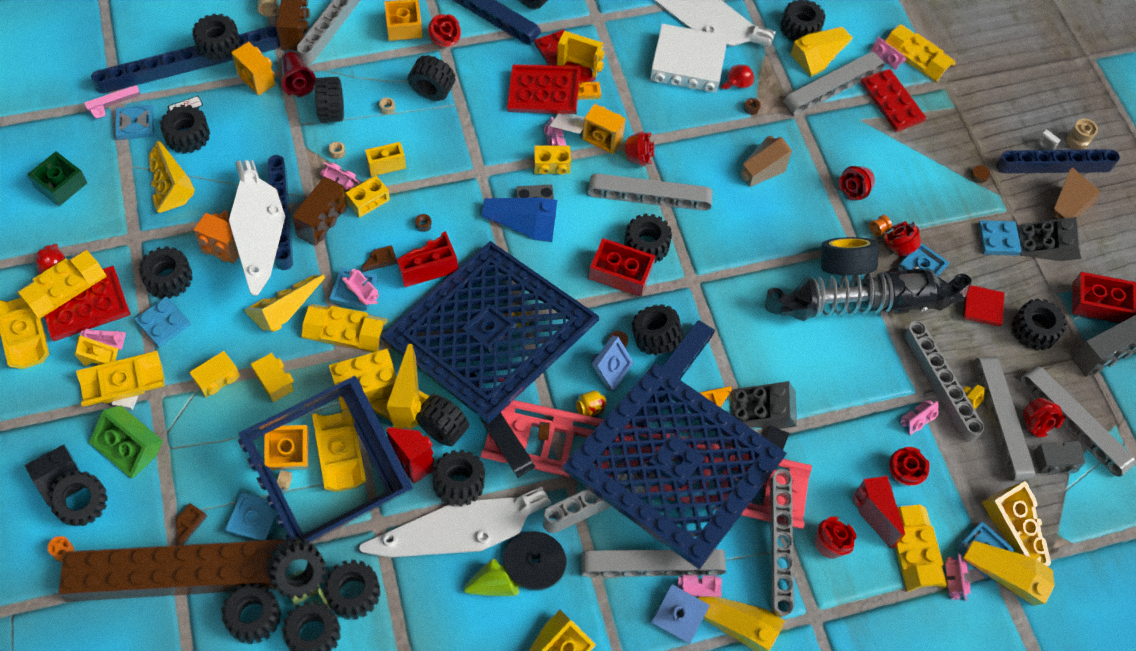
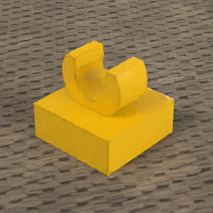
[963,385,984,410]

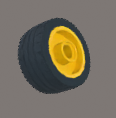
[821,237,878,275]

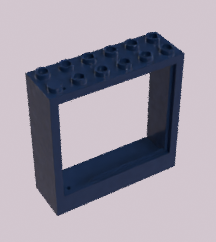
[238,375,413,543]

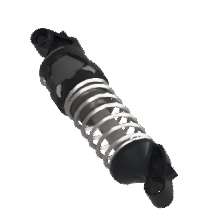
[765,267,972,321]

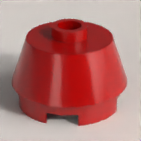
[428,14,461,47]
[625,131,655,167]
[838,166,875,201]
[884,221,921,256]
[1022,398,1065,437]
[889,447,930,486]
[814,516,857,559]

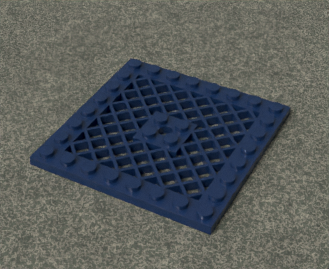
[380,241,599,424]
[562,363,787,570]

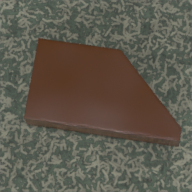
[362,245,397,272]
[176,503,207,545]

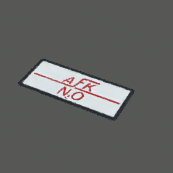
[168,96,203,110]

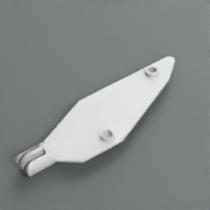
[655,0,775,47]
[229,160,285,296]
[360,486,551,557]

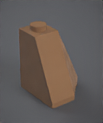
[741,136,792,187]
[1053,167,1100,219]

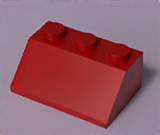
[386,427,434,484]

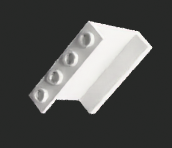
[650,24,728,93]

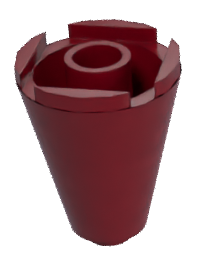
[281,52,316,97]

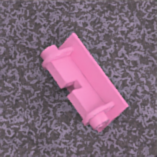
[870,37,906,70]
[544,117,567,146]
[321,162,360,191]
[342,269,379,305]
[81,329,126,350]
[900,400,939,435]
[945,554,971,601]
[678,574,722,597]

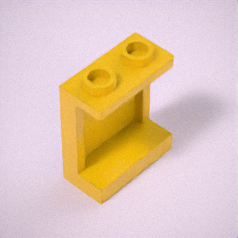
[557,31,605,77]

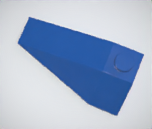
[482,198,557,242]

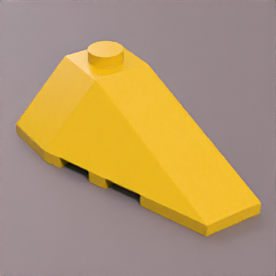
[790,27,853,77]
[149,141,195,213]
[244,274,325,332]
[387,344,421,429]
[982,481,1051,566]
[963,541,1054,606]
[698,596,785,651]
[529,609,596,651]

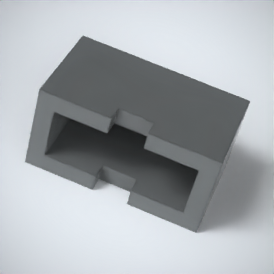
[1034,441,1086,475]

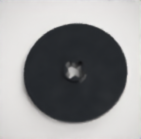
[503,531,567,591]

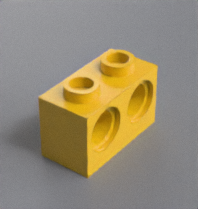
[534,146,571,175]
[346,175,390,218]

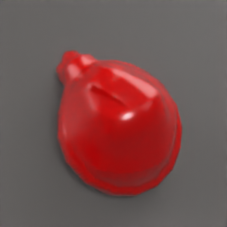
[721,64,754,90]
[36,244,66,275]

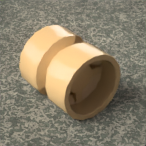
[257,0,280,17]
[1066,119,1098,150]

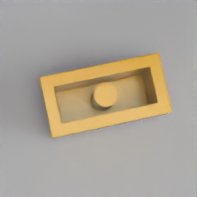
[365,142,406,177]
[189,351,240,398]
[251,353,294,402]

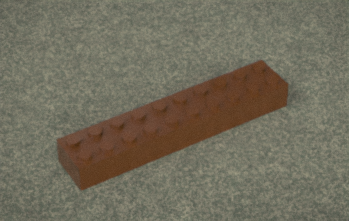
[59,540,286,602]

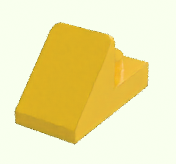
[74,336,118,367]

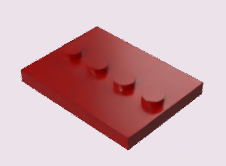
[507,64,581,114]
[44,265,131,342]

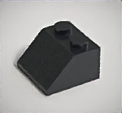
[24,444,85,507]

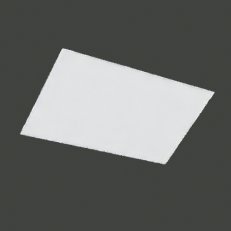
[550,114,585,134]

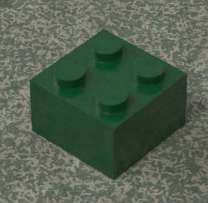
[27,151,87,206]

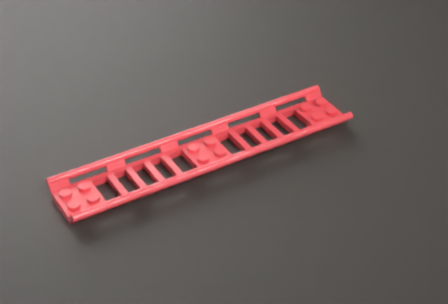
[481,400,812,529]

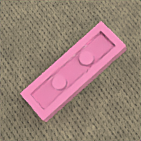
[85,85,140,119]

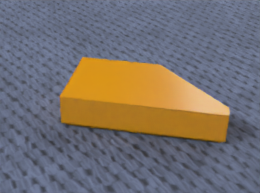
[578,82,601,100]
[699,386,732,407]

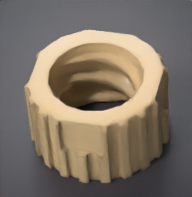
[379,97,395,115]
[329,142,346,159]
[277,470,292,490]

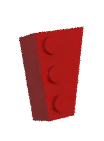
[397,231,458,287]

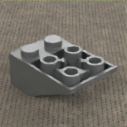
[1019,217,1081,261]
[732,381,797,429]

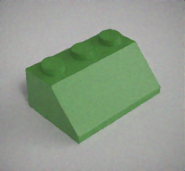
[89,405,163,479]

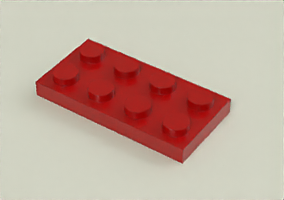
[534,29,596,84]
[860,68,927,132]

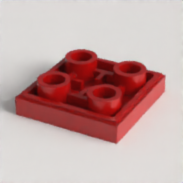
[963,285,1005,327]

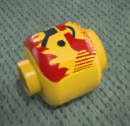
[576,390,607,417]

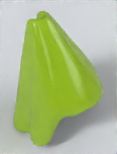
[464,558,519,596]

